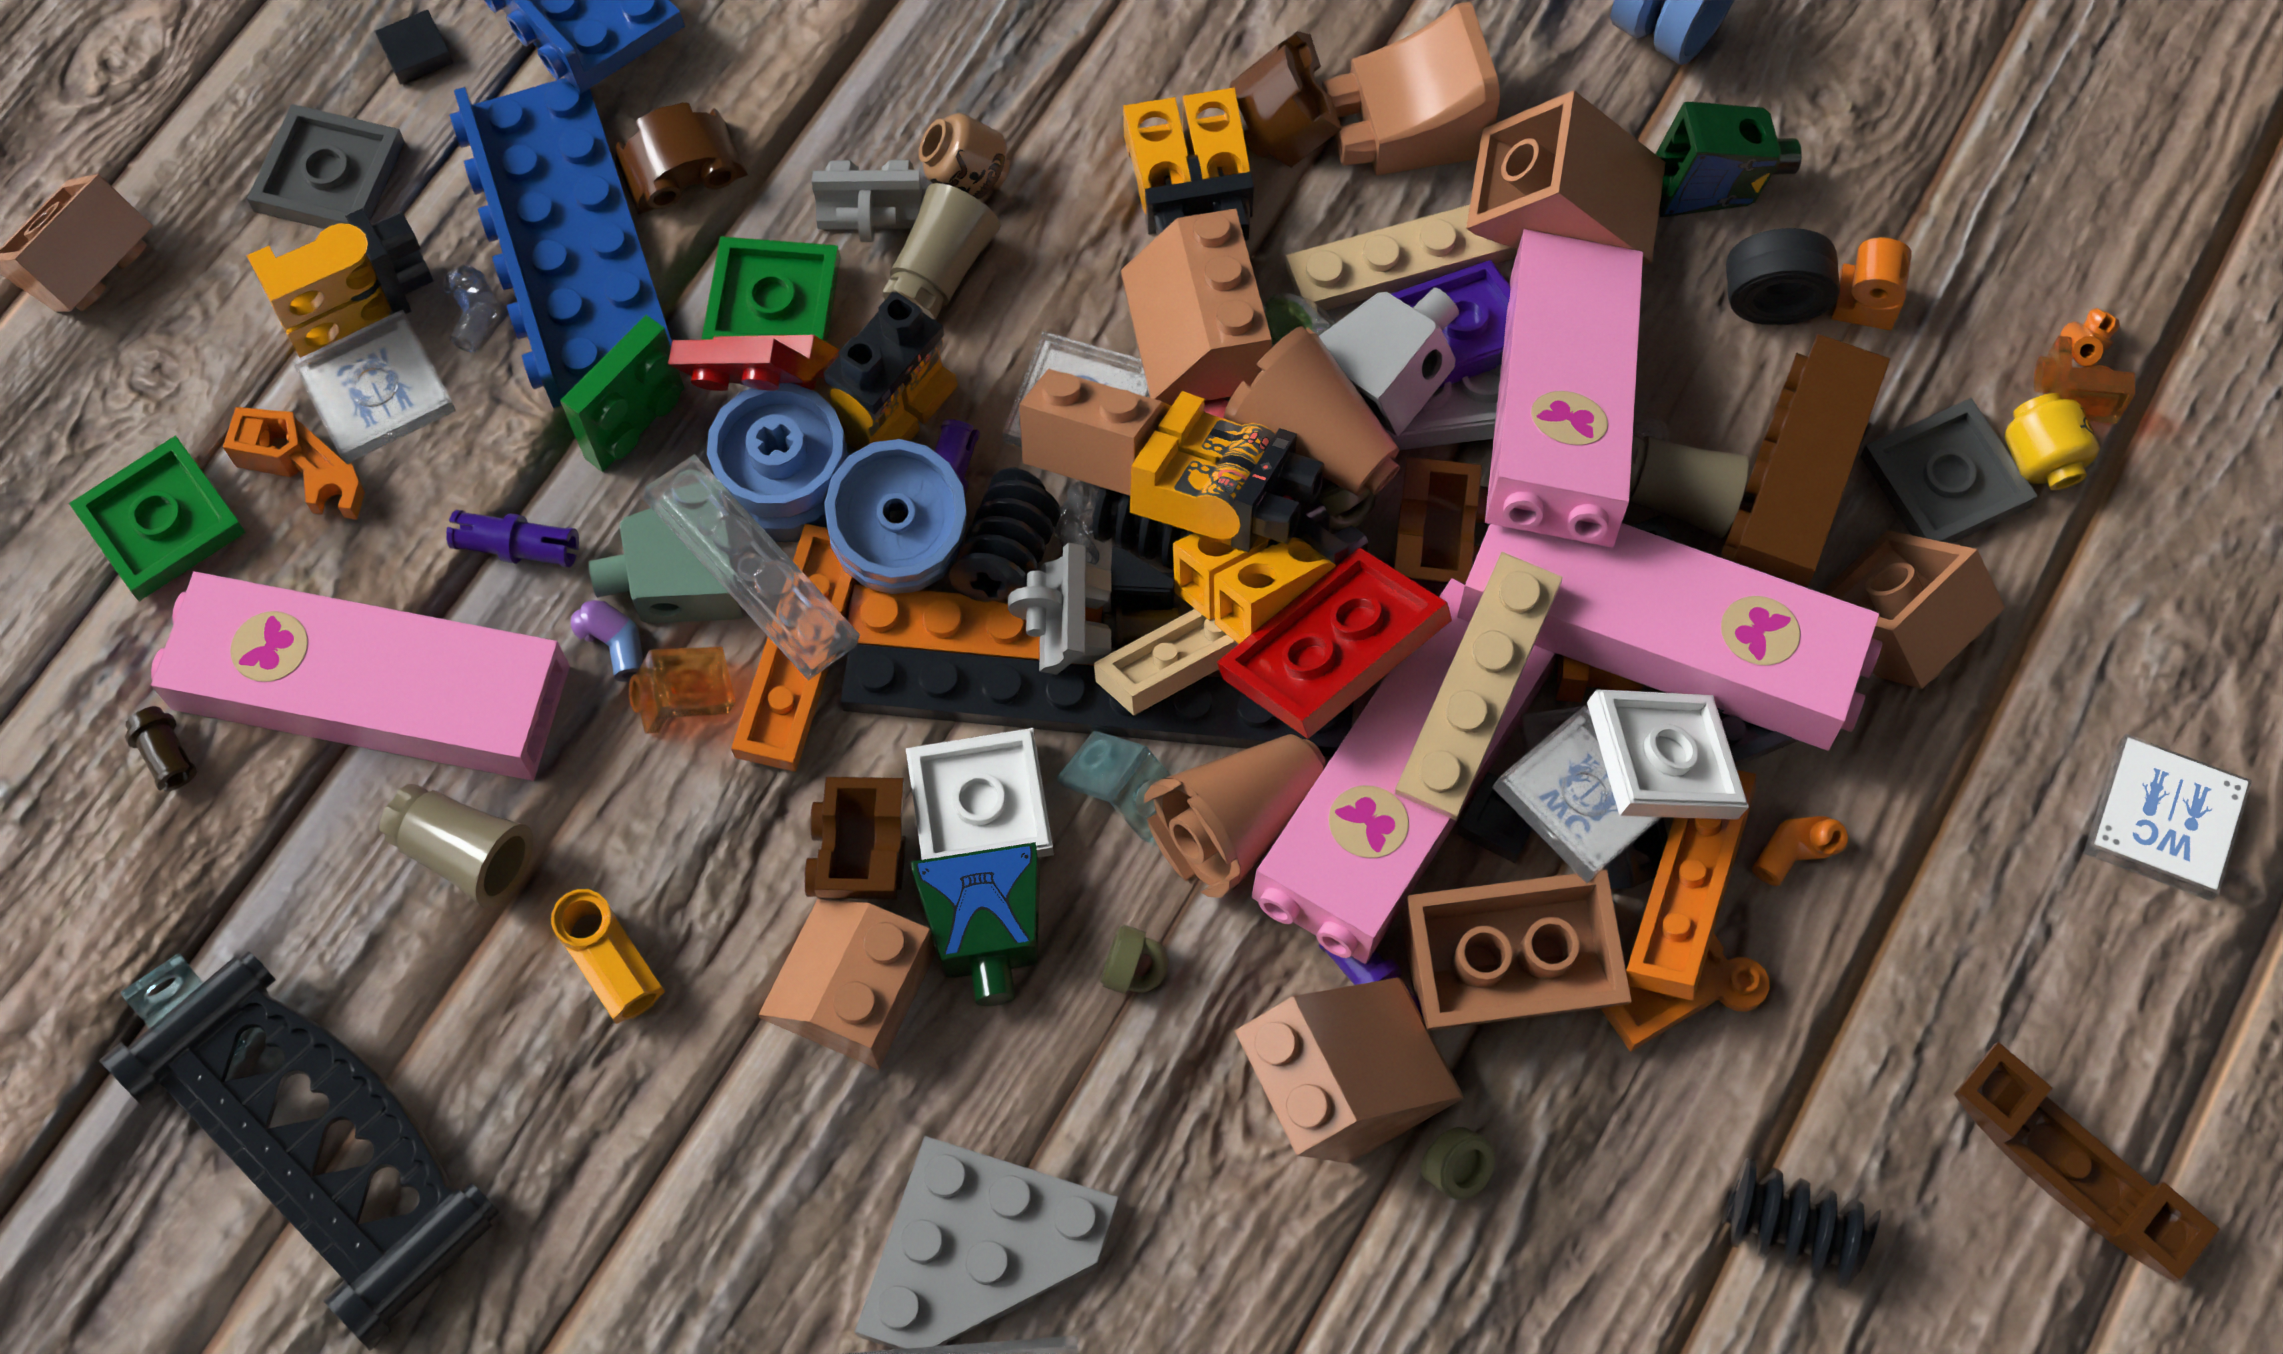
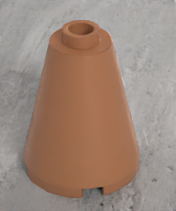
[1223,326,1400,496]
[1144,734,1326,898]

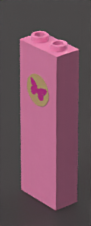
[1485,229,1643,548]
[1457,523,1883,751]
[151,571,570,781]
[1251,578,1558,964]

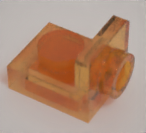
[2033,336,2135,424]
[629,646,736,734]

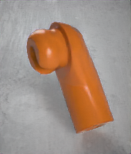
[2059,308,2120,366]
[1752,816,1848,886]

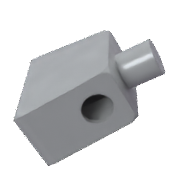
[1319,288,1459,437]

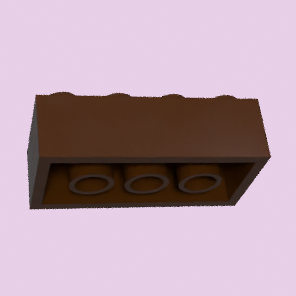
[1720,334,1891,588]

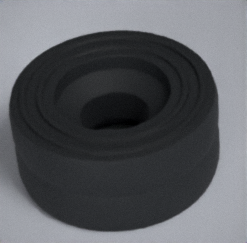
[1726,228,1840,325]

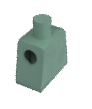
[589,486,743,623]

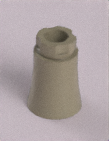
[883,183,1001,320]
[1629,435,1749,539]
[379,784,533,908]

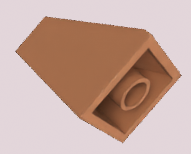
[1466,90,1666,266]
[1235,977,1465,1164]

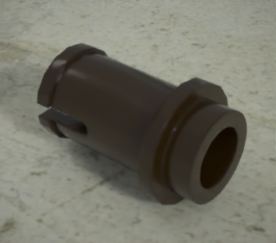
[1102,604,1179,651]
[125,706,197,791]

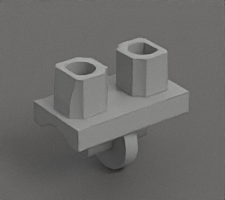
[812,160,923,243]
[1008,543,1111,675]

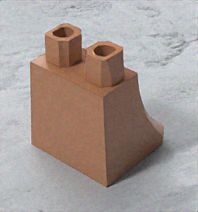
[1322,1,1500,176]

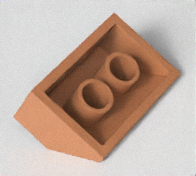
[1121,209,1272,406]
[1400,870,1631,1031]

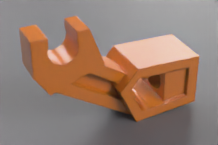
[223,407,365,520]

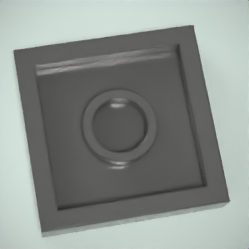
[247,104,405,229]
[1860,398,2038,544]

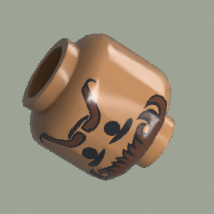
[919,112,1010,199]

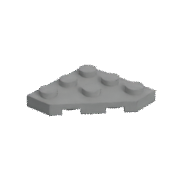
[854,1136,1119,1354]

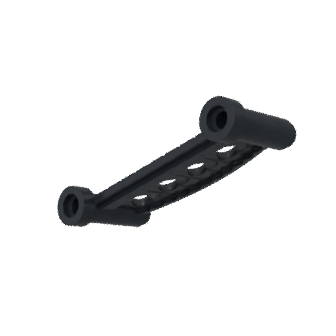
[99,951,499,1351]

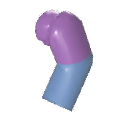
[571,600,646,682]

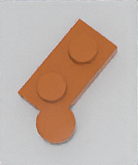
[1601,933,1770,1052]

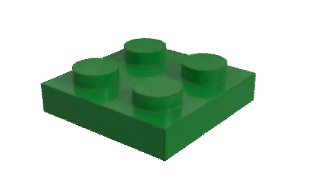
[701,236,841,342]
[560,314,685,473]
[69,435,246,602]

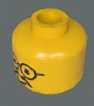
[2005,393,2100,490]

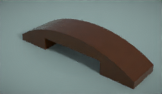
[1954,1042,2220,1282]

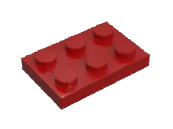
[1217,547,1452,739]

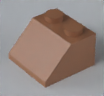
[0,174,153,312]
[1019,368,1171,496]
[1821,530,2005,689]
[758,899,936,1070]

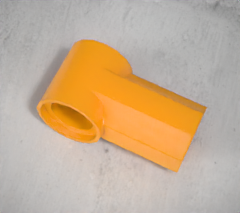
[551,889,665,1024]

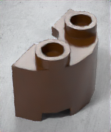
[1229,32,1342,168]
[616,102,748,215]
[1394,457,1488,585]
[805,777,906,899]

